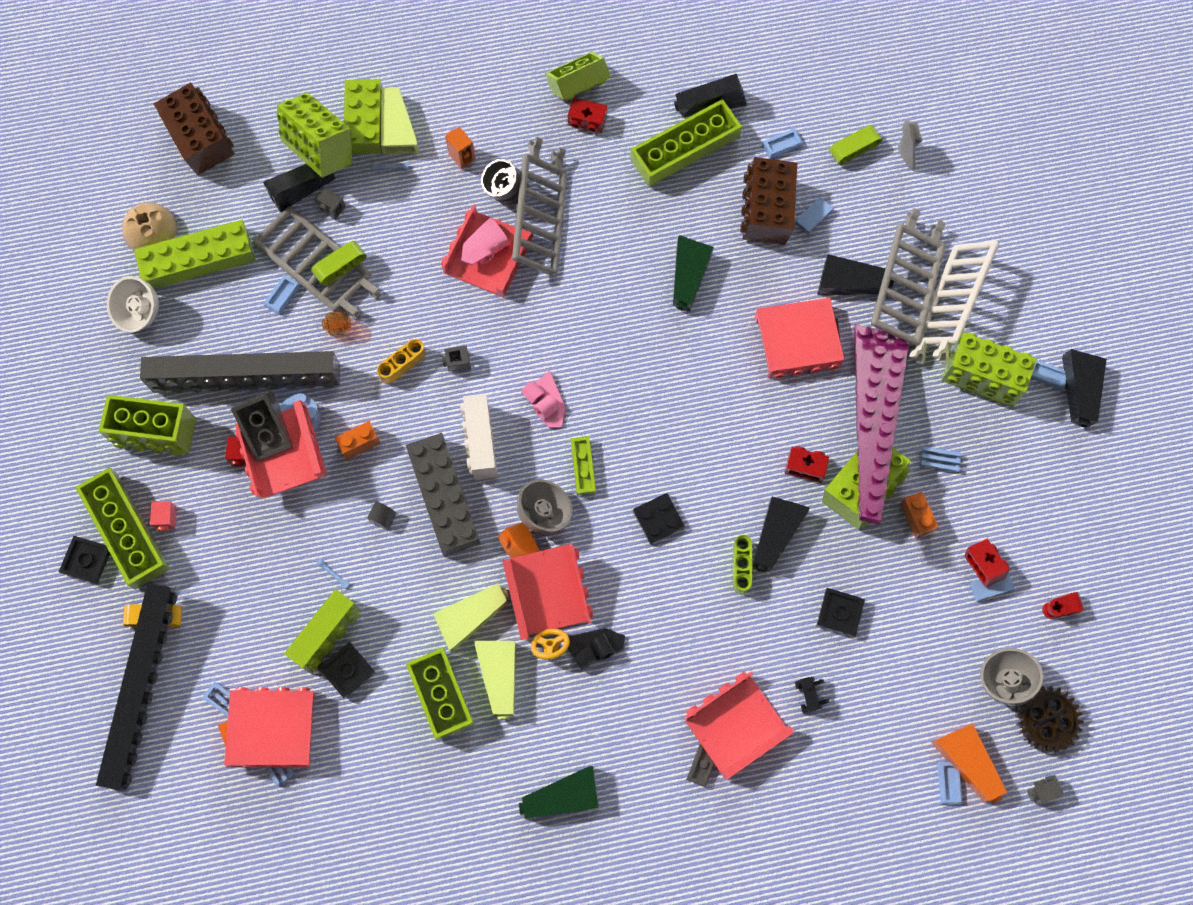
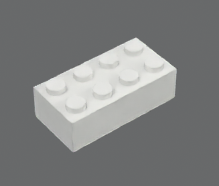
[460,393,498,481]

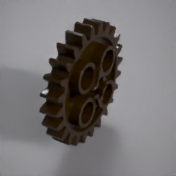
[1015,686,1084,753]

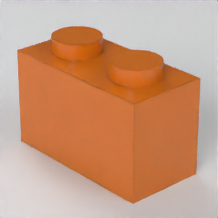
[445,127,476,170]
[335,421,381,460]
[900,492,938,539]

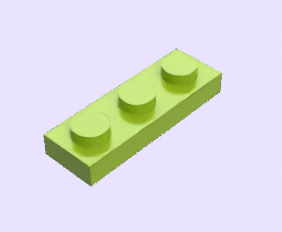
[570,436,596,495]

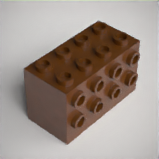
[153,82,235,175]
[740,157,798,245]

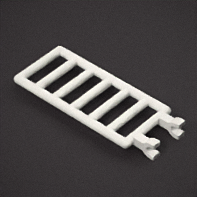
[909,241,999,364]

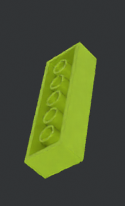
[630,99,742,187]
[134,220,256,289]
[75,467,170,590]

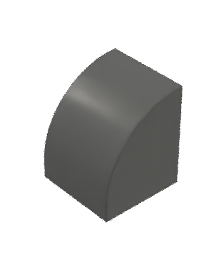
[367,501,396,530]

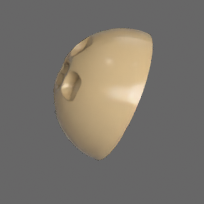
[122,202,177,251]

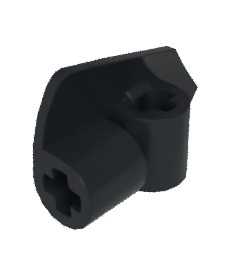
[568,628,625,671]

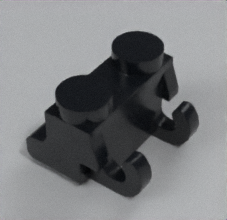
[794,676,830,713]

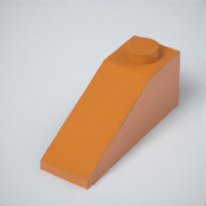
[498,523,540,558]

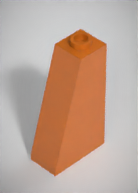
[932,723,1007,804]

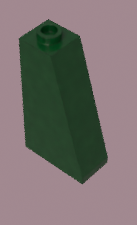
[673,235,714,312]
[519,766,599,819]

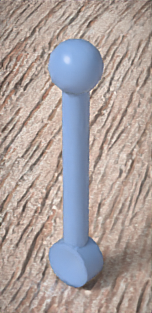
[371,162,409,171]
[317,559,349,589]

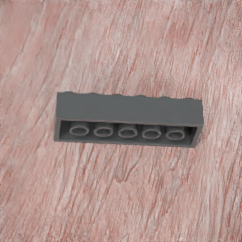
[405,433,481,557]

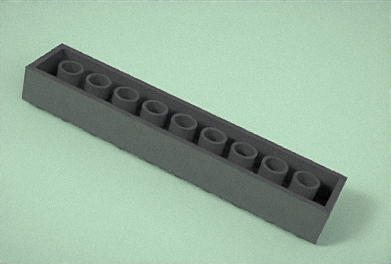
[140,351,340,393]

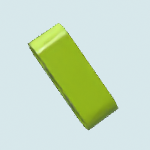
[829,125,882,165]
[311,240,367,286]
[733,535,752,594]

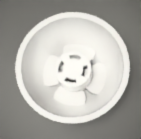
[107,276,159,332]

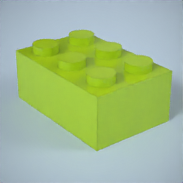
[545,51,611,100]

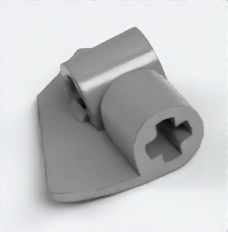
[898,119,922,171]

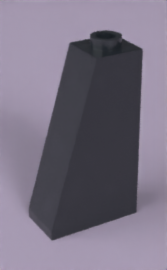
[674,73,747,117]
[263,164,335,213]
[817,254,894,295]
[1062,349,1107,428]
[752,496,810,573]

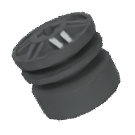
[481,160,529,206]

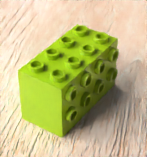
[276,92,353,178]
[941,332,1037,407]
[98,395,197,456]
[822,448,911,530]

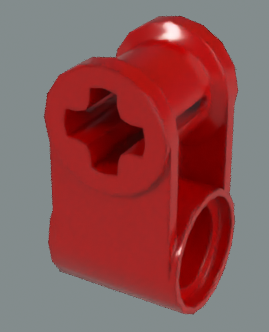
[1042,592,1085,619]

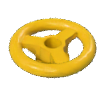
[531,629,570,660]

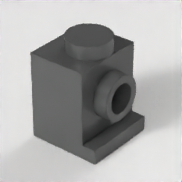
[315,188,346,220]
[442,345,471,372]
[1027,775,1064,804]

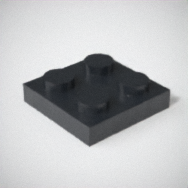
[633,493,685,545]
[59,535,110,585]
[816,588,865,638]
[319,641,376,699]

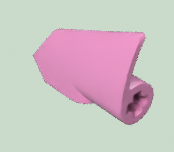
[461,218,510,265]
[521,371,566,428]

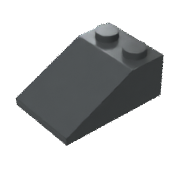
[231,390,292,461]

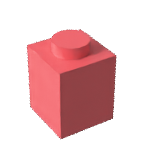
[150,501,176,532]

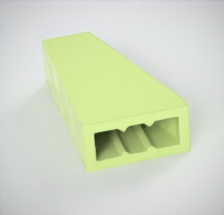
[381,87,419,154]
[433,583,509,652]
[475,641,516,720]

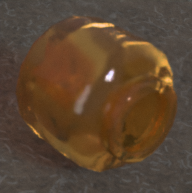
[322,311,351,336]

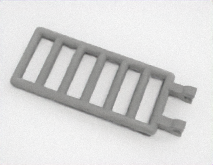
[512,137,567,277]
[253,206,381,320]
[871,208,946,346]

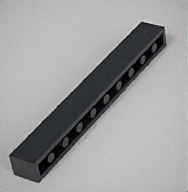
[95,583,178,791]

